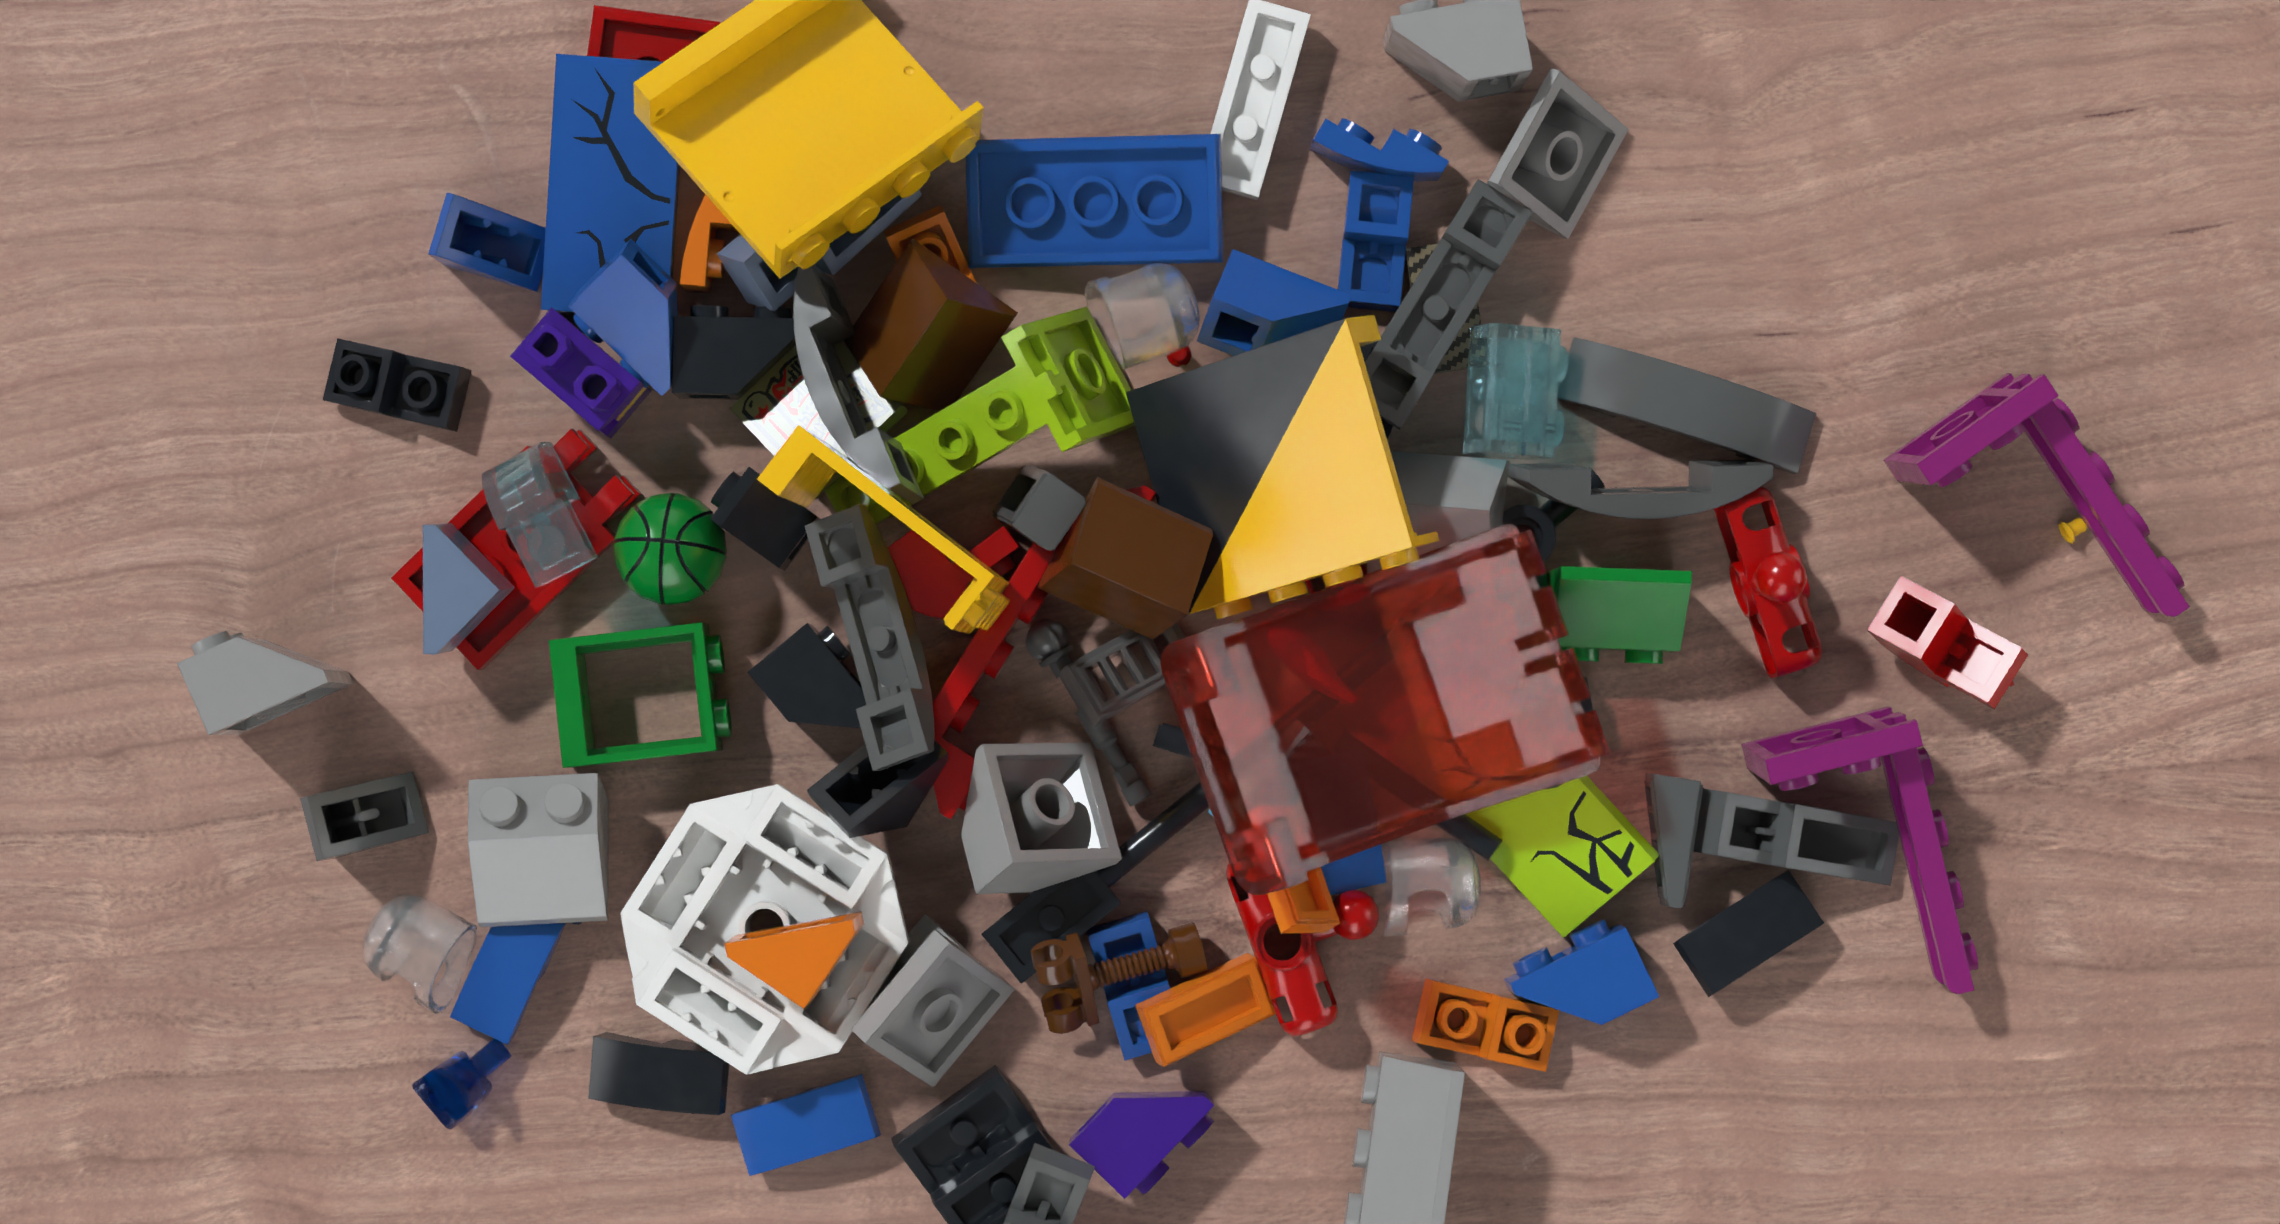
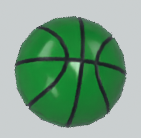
[613,493,727,605]

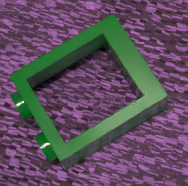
[549,622,732,768]

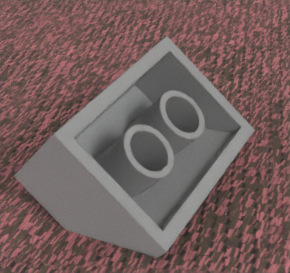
[1344,1051,1465,1224]

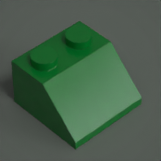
[1545,566,1692,664]

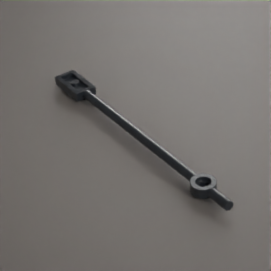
[981,467,1605,984]

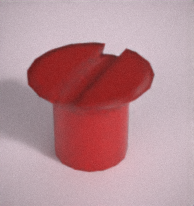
[1167,342,1192,367]

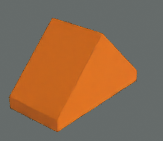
[725,911,864,1009]

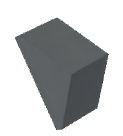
[300,772,429,861]

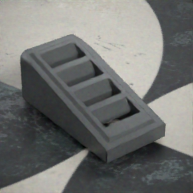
[992,464,1086,550]
[1059,623,1201,728]
[1644,773,1703,909]

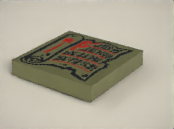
[729,342,908,499]

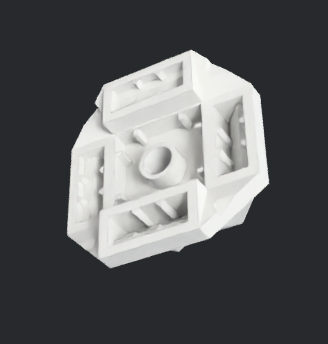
[620,784,910,1075]

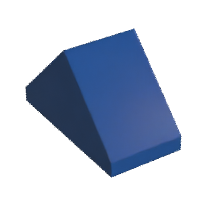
[428,193,546,292]

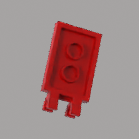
[391,429,642,670]

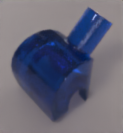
[412,1039,512,1129]

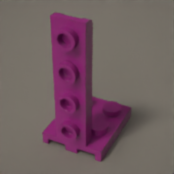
[1883,373,2190,617]
[1741,706,1978,994]

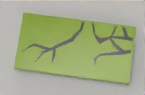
[1390,665,1659,938]

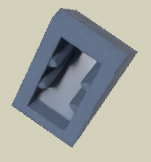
[423,523,515,655]

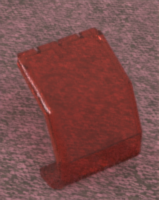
[1160,524,1611,895]

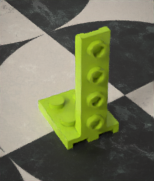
[825,307,1135,525]

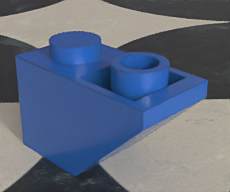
[568,239,678,396]
[1196,249,1352,356]
[1504,919,1660,1025]

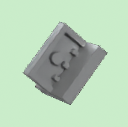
[851,914,1015,1087]

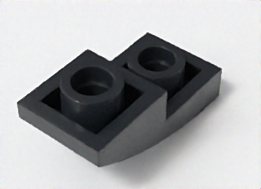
[323,338,472,432]
[1673,869,1824,998]
[588,1032,729,1115]

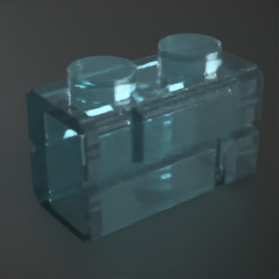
[1463,323,1569,460]

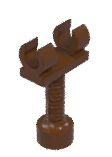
[1030,922,1207,1034]

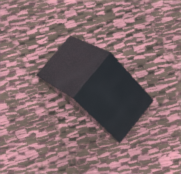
[807,739,949,838]

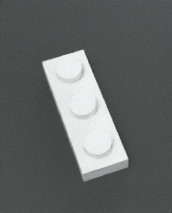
[1211,0,1311,201]

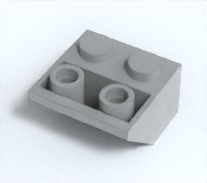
[1383,0,1533,102]

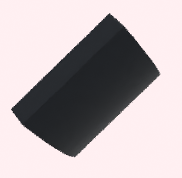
[891,1065,1056,1224]

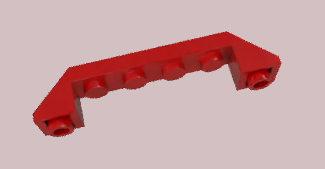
[932,485,1156,820]

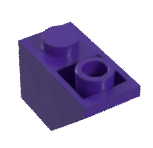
[1069,1091,1214,1199]

